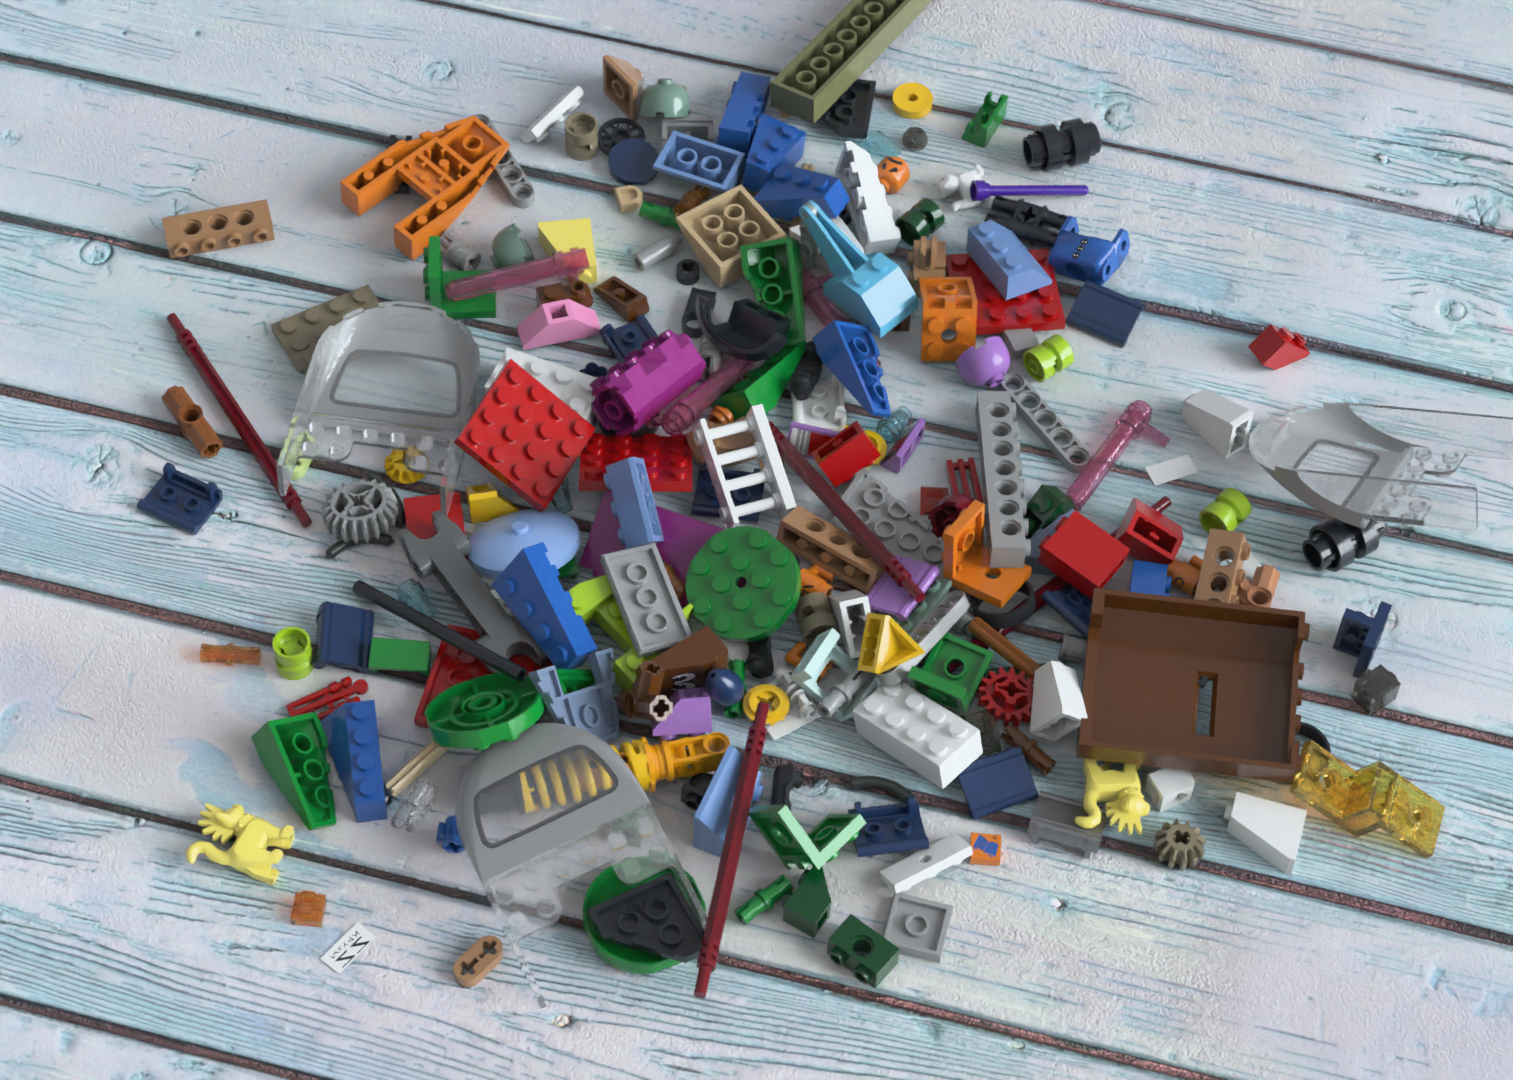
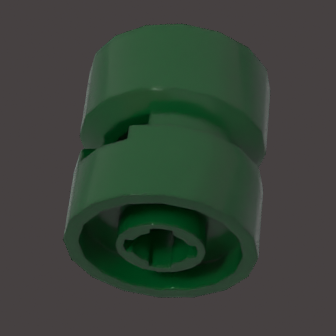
[895,198,945,246]

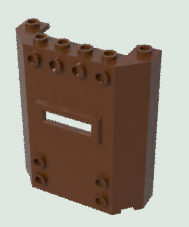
[1076,588,1310,783]

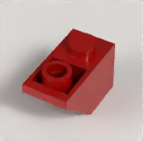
[1248,324,1310,370]

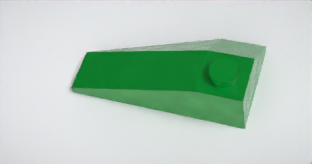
[707,340,807,421]
[251,712,336,831]

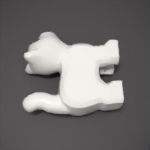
[939,164,992,212]

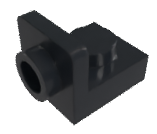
[681,772,714,810]

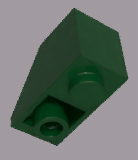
[1023,485,1076,539]
[782,867,831,938]

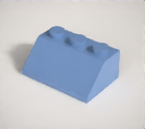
[653,130,745,193]
[966,220,1052,300]
[604,457,664,549]
[693,745,764,857]

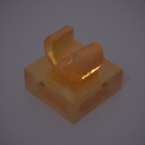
[290,890,327,928]

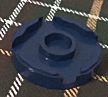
[608,138,659,186]

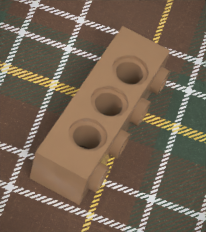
[162,199,275,259]
[776,506,884,594]
[1194,528,1251,604]

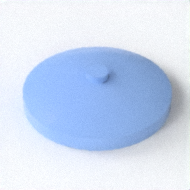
[467,509,581,580]

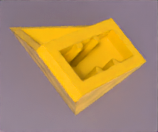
[465,483,521,524]
[857,612,925,674]

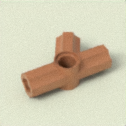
[1218,564,1280,608]

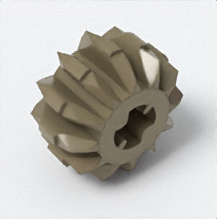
[1154,818,1205,871]

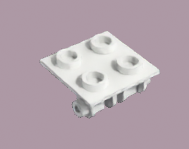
[743,668,821,741]

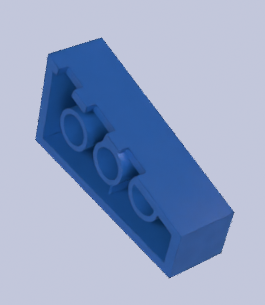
[715,72,771,164]

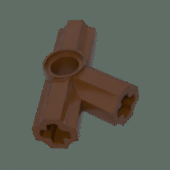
[614,661,673,721]

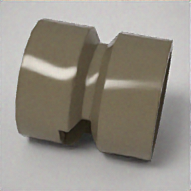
[564,112,598,161]
[794,592,839,646]

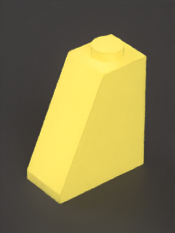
[537,218,597,284]

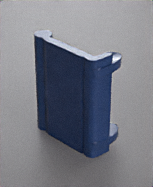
[1066,280,1146,347]
[599,315,658,366]
[137,462,223,535]
[691,462,765,523]
[1041,585,1092,639]
[313,601,374,674]
[957,746,1039,820]
[848,795,929,857]

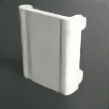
[790,373,847,432]

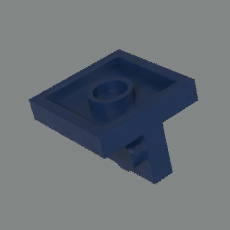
[1333,601,1392,680]

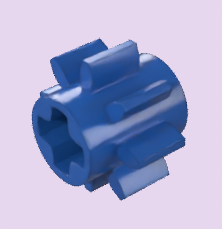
[436,815,464,853]

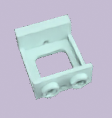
[790,628,879,722]

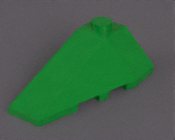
[740,237,806,347]

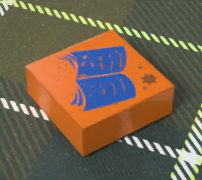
[969,833,1001,866]

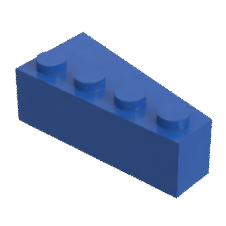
[491,542,598,669]

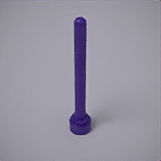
[970,180,1089,201]

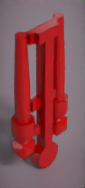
[286,676,369,720]

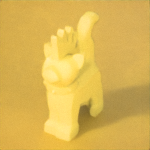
[1075,758,1150,835]
[186,803,295,886]

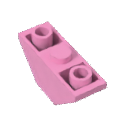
[517,299,601,350]

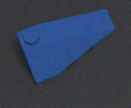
[812,320,891,418]

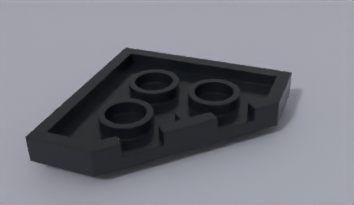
[820,79,876,140]
[588,872,704,963]

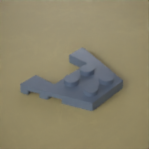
[529,647,620,753]

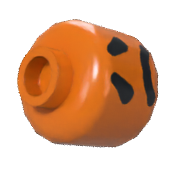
[877,156,910,194]

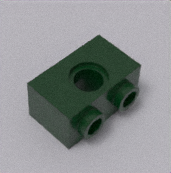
[827,914,899,988]

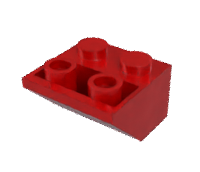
[1114,497,1184,565]

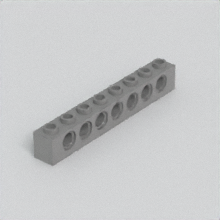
[975,391,1031,568]

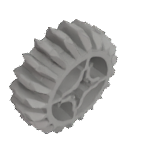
[322,478,399,544]

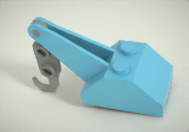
[799,200,918,338]

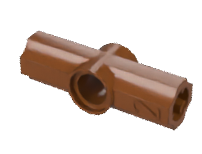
[162,385,223,459]

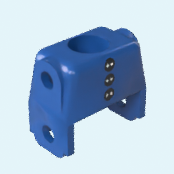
[1048,215,1130,285]

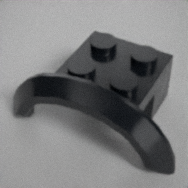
[695,294,792,362]

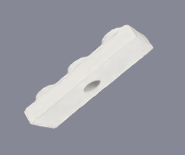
[519,85,584,143]
[879,833,973,894]

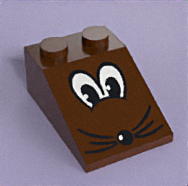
[636,625,728,699]

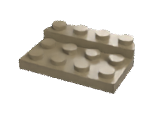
[271,285,382,375]

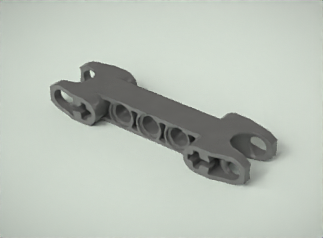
[398,510,548,674]

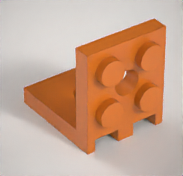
[918,277,977,361]
[942,500,1032,609]

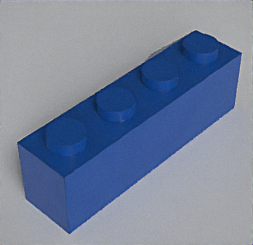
[320,700,388,823]

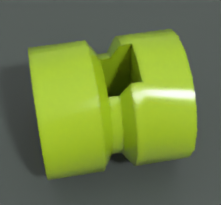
[1022,334,1074,382]
[1199,488,1252,534]
[272,627,313,680]

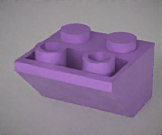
[650,687,712,740]

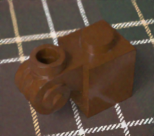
[536,280,594,308]

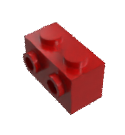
[812,420,881,487]

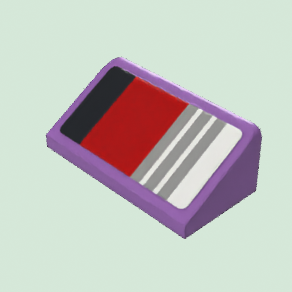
[881,418,925,474]
[788,421,840,460]

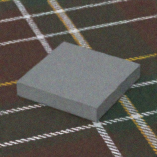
[883,892,954,964]

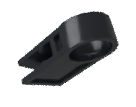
[682,287,717,338]

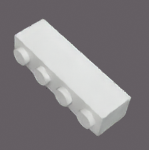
[835,141,901,254]

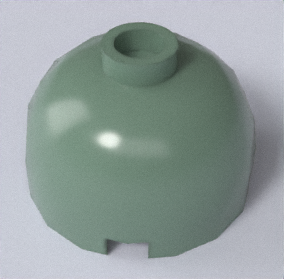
[640,78,690,118]
[490,223,538,278]

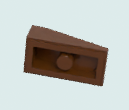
[594,276,650,323]

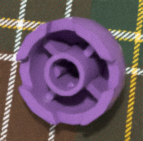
[956,336,1011,388]

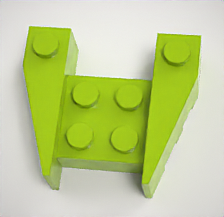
[569,575,693,690]

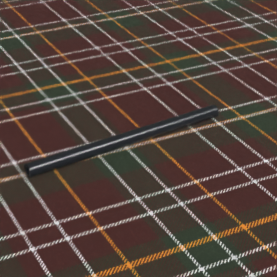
[353,580,527,682]

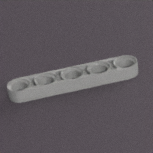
[472,114,535,208]
[1000,372,1090,473]
[876,590,970,687]

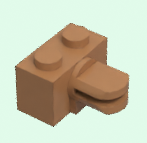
[907,236,946,298]

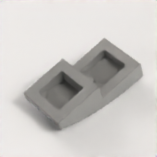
[999,328,1040,357]

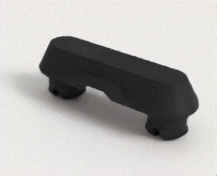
[790,341,823,400]
[746,636,774,679]
[771,764,804,811]

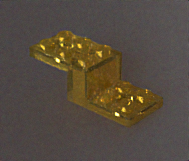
[1289,740,1445,859]

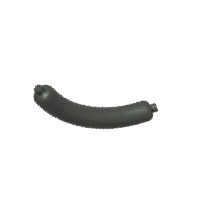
[365,471,406,528]
[325,534,395,559]
[846,776,917,803]

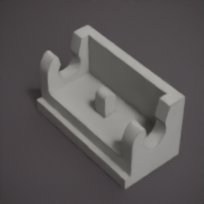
[662,116,713,149]

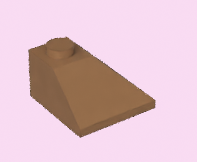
[603,55,644,121]

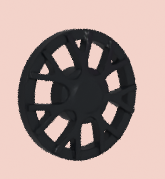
[598,118,645,156]

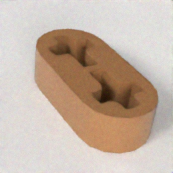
[453,935,503,988]

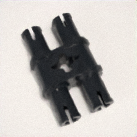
[984,196,1068,248]

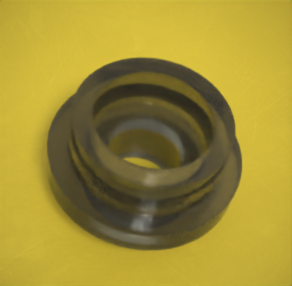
[902,127,928,151]

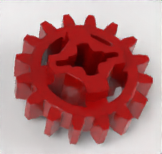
[977,667,1034,727]

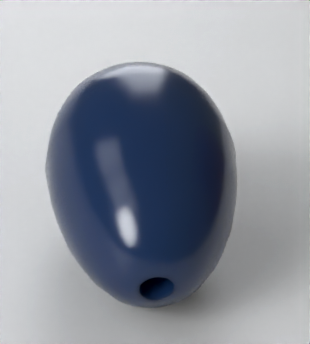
[705,668,744,706]

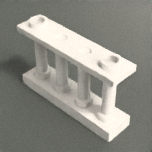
[693,404,797,529]

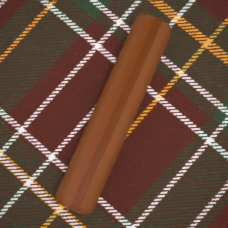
[968,617,1041,678]

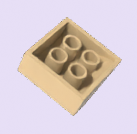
[676,185,786,288]

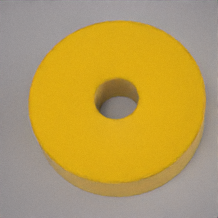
[892,83,933,119]

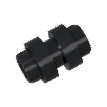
[1022,118,1101,172]
[1302,510,1386,572]

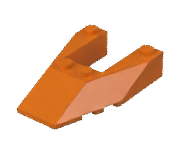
[340,115,510,261]

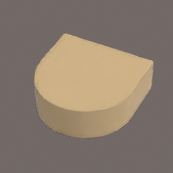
[614,185,643,213]

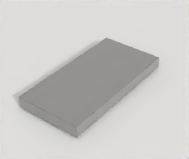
[600,542,692,658]

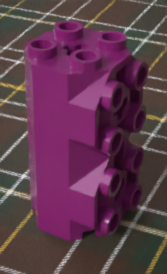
[589,329,706,437]

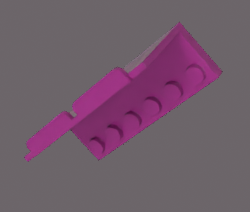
[579,491,747,608]

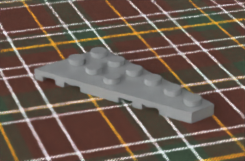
[825,467,972,603]

